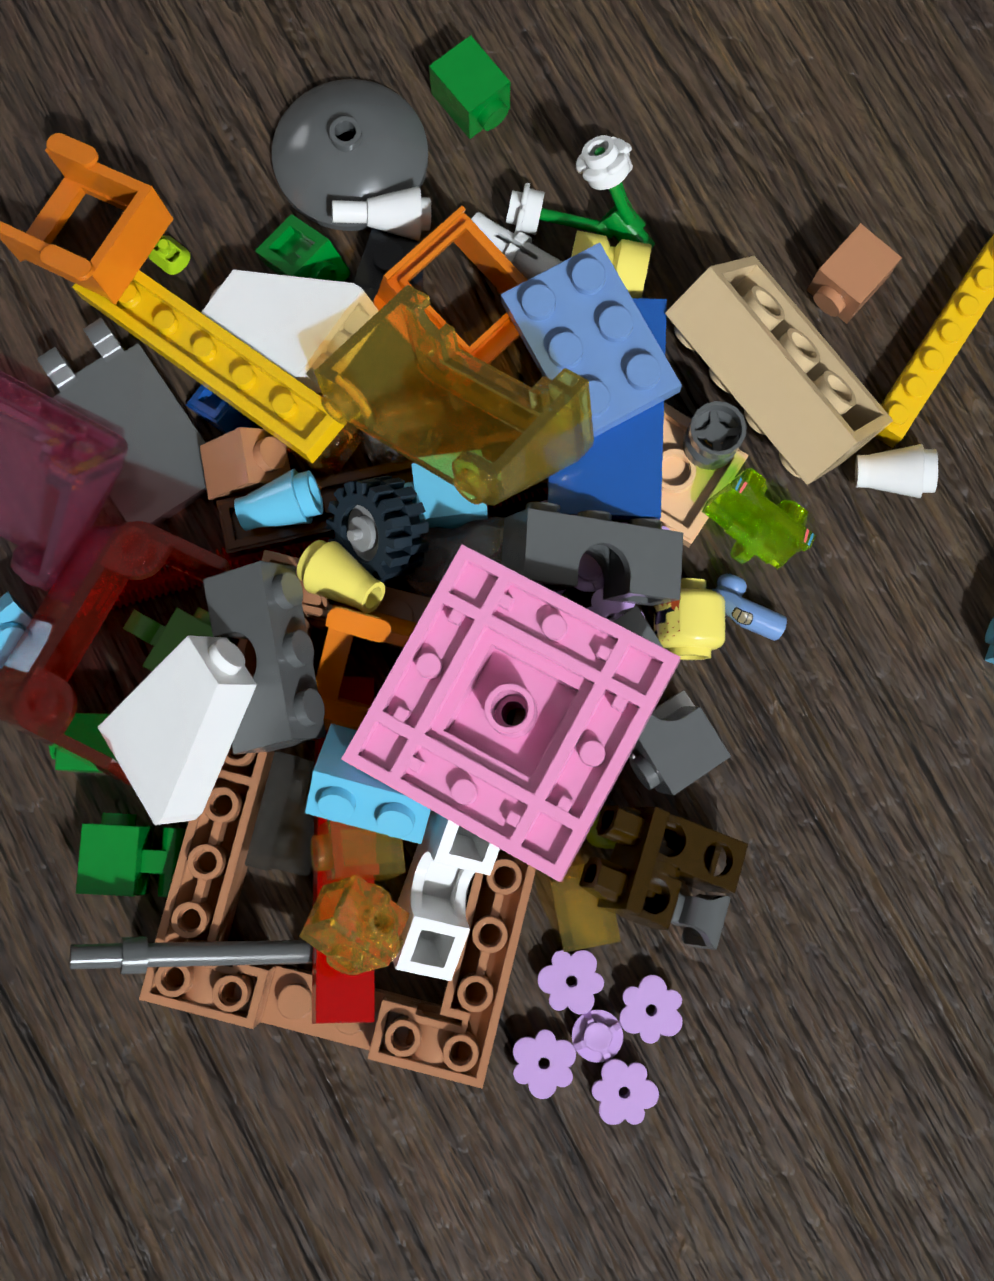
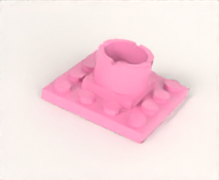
[341,545,681,882]

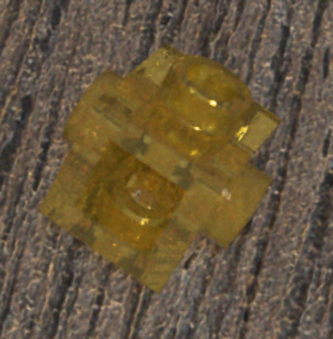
[299,874,410,975]

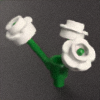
[506,135,655,249]

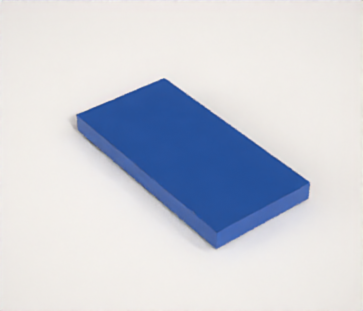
[548,298,667,521]

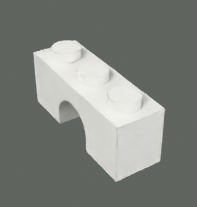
[386,810,500,981]

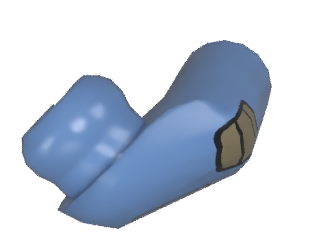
[711,574,787,641]

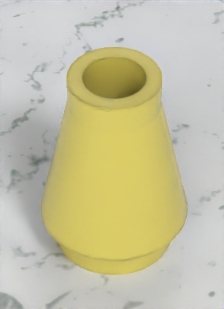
[297,540,385,614]

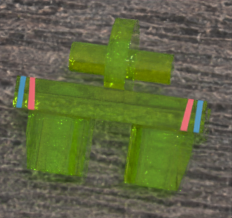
[702,468,816,569]

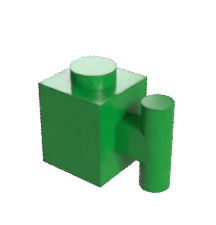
[75,813,186,897]

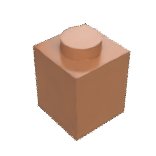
[806,223,902,324]
[200,427,290,500]

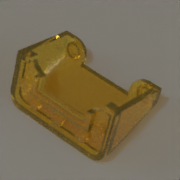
[314,284,594,506]

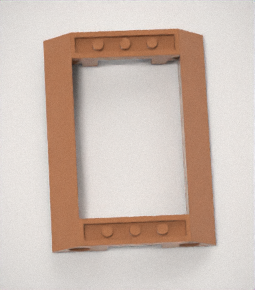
[139,549,536,1089]

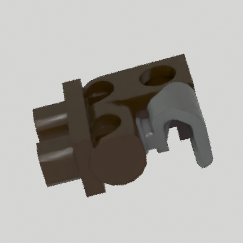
[579,805,748,950]

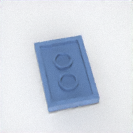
[501,243,682,444]

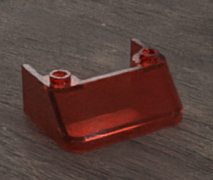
[0,521,233,787]

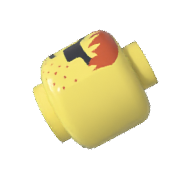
[654,578,725,660]

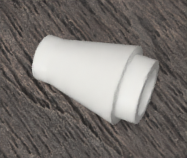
[855,444,938,498]

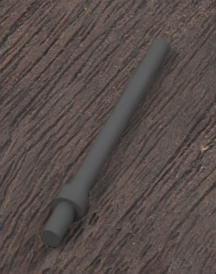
[69,937,393,974]

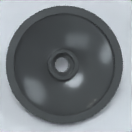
[272,79,428,231]

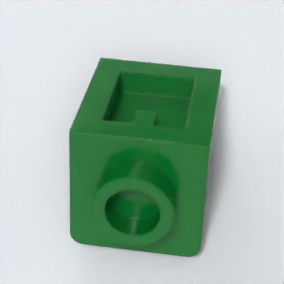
[255,214,350,282]

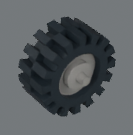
[326,476,429,582]

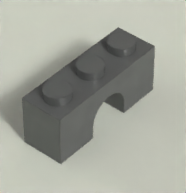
[501,502,683,606]
[203,561,326,754]
[608,606,731,796]

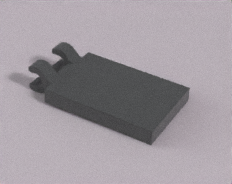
[37,318,207,537]

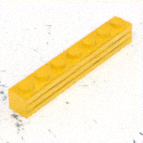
[875,235,994,448]

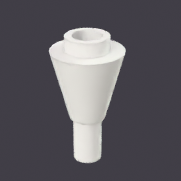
[332,186,431,241]

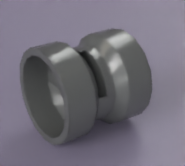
[683,401,747,470]

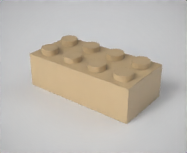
[665,256,893,485]

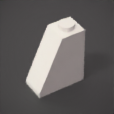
[201,270,380,394]
[98,635,257,825]

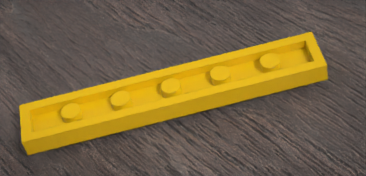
[72,270,348,464]

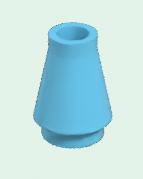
[234,469,324,531]

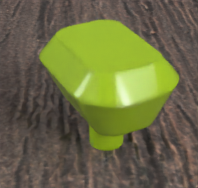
[148,235,190,275]

